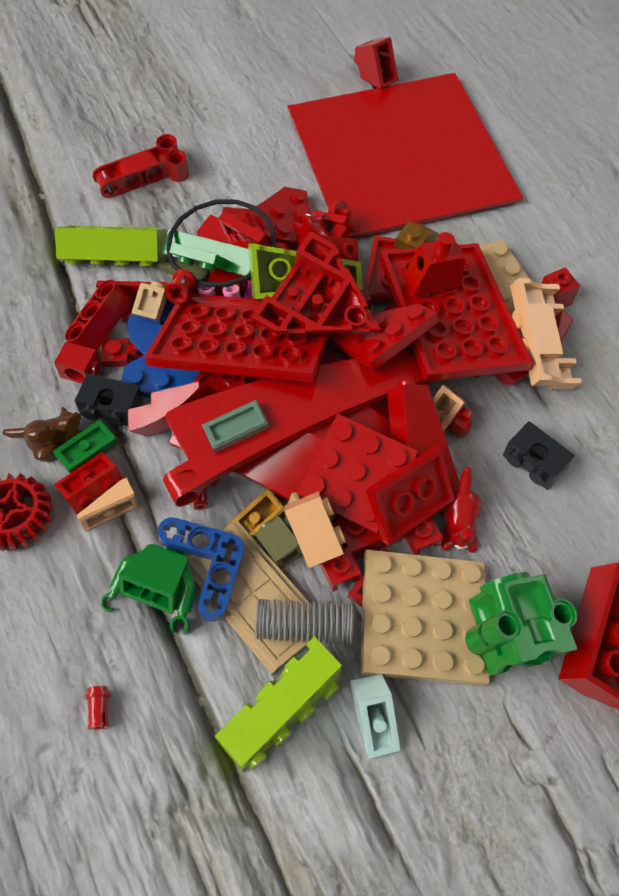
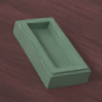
[202,400,270,453]

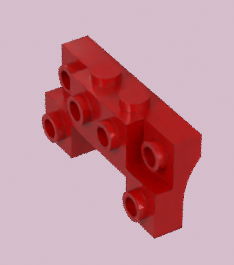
[319,516,443,592]

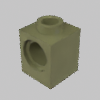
[255,517,302,570]

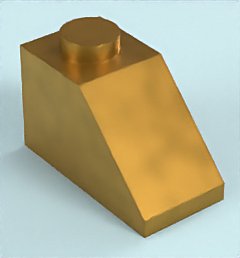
[394,221,439,250]

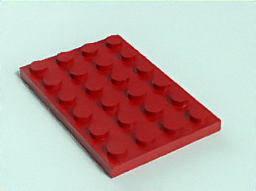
[379,243,533,382]
[144,294,331,382]

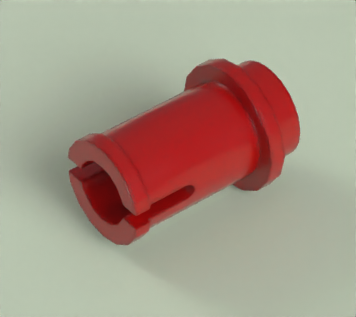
[85,686,111,730]

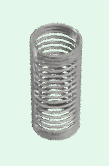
[255,598,354,645]

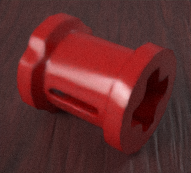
[164,269,196,304]

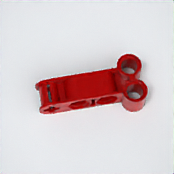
[92,134,189,198]

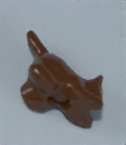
[2,407,83,462]

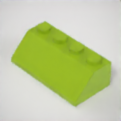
[55,225,166,266]

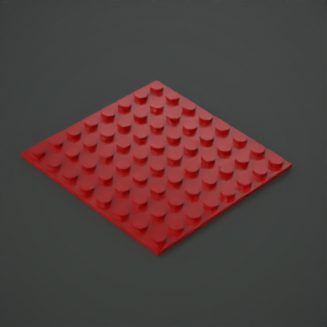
[288,73,523,239]

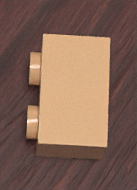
[285,491,346,568]

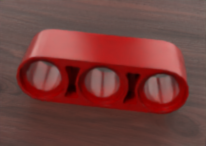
[65,280,131,351]

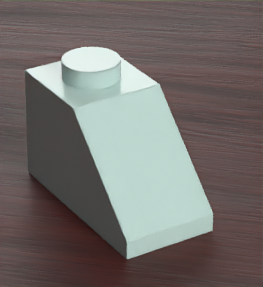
[350,674,401,759]

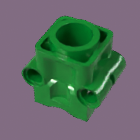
[465,572,577,676]

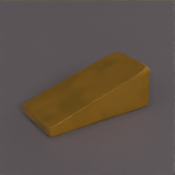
[224,488,286,540]

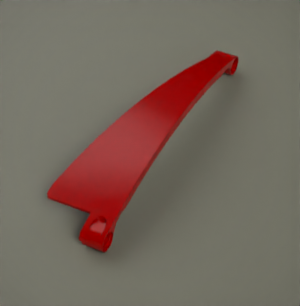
[163,350,483,507]

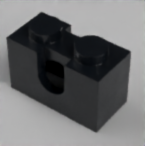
[75,374,143,427]
[503,421,575,490]

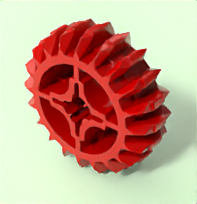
[0,473,54,552]

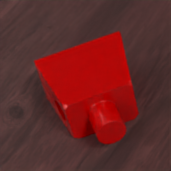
[354,37,399,89]
[404,232,465,296]

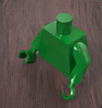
[101,544,196,635]

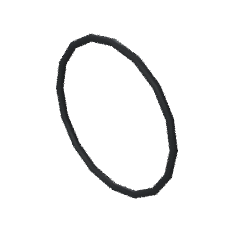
[166,199,276,287]

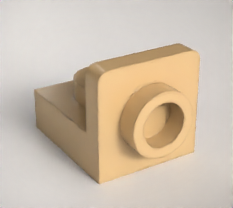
[131,281,169,322]

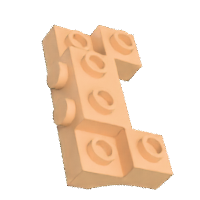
[510,278,582,390]

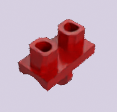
[312,200,360,238]

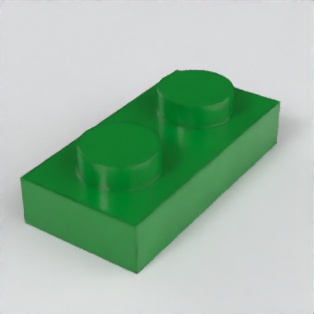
[53,419,118,474]

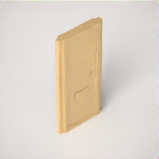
[187,521,324,675]

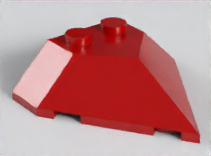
[251,231,381,334]

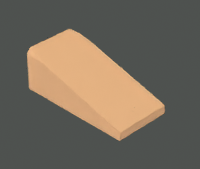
[77,478,139,531]

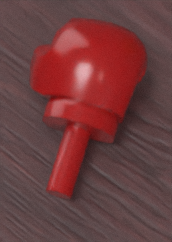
[448,392,472,437]

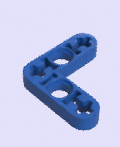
[158,517,244,622]

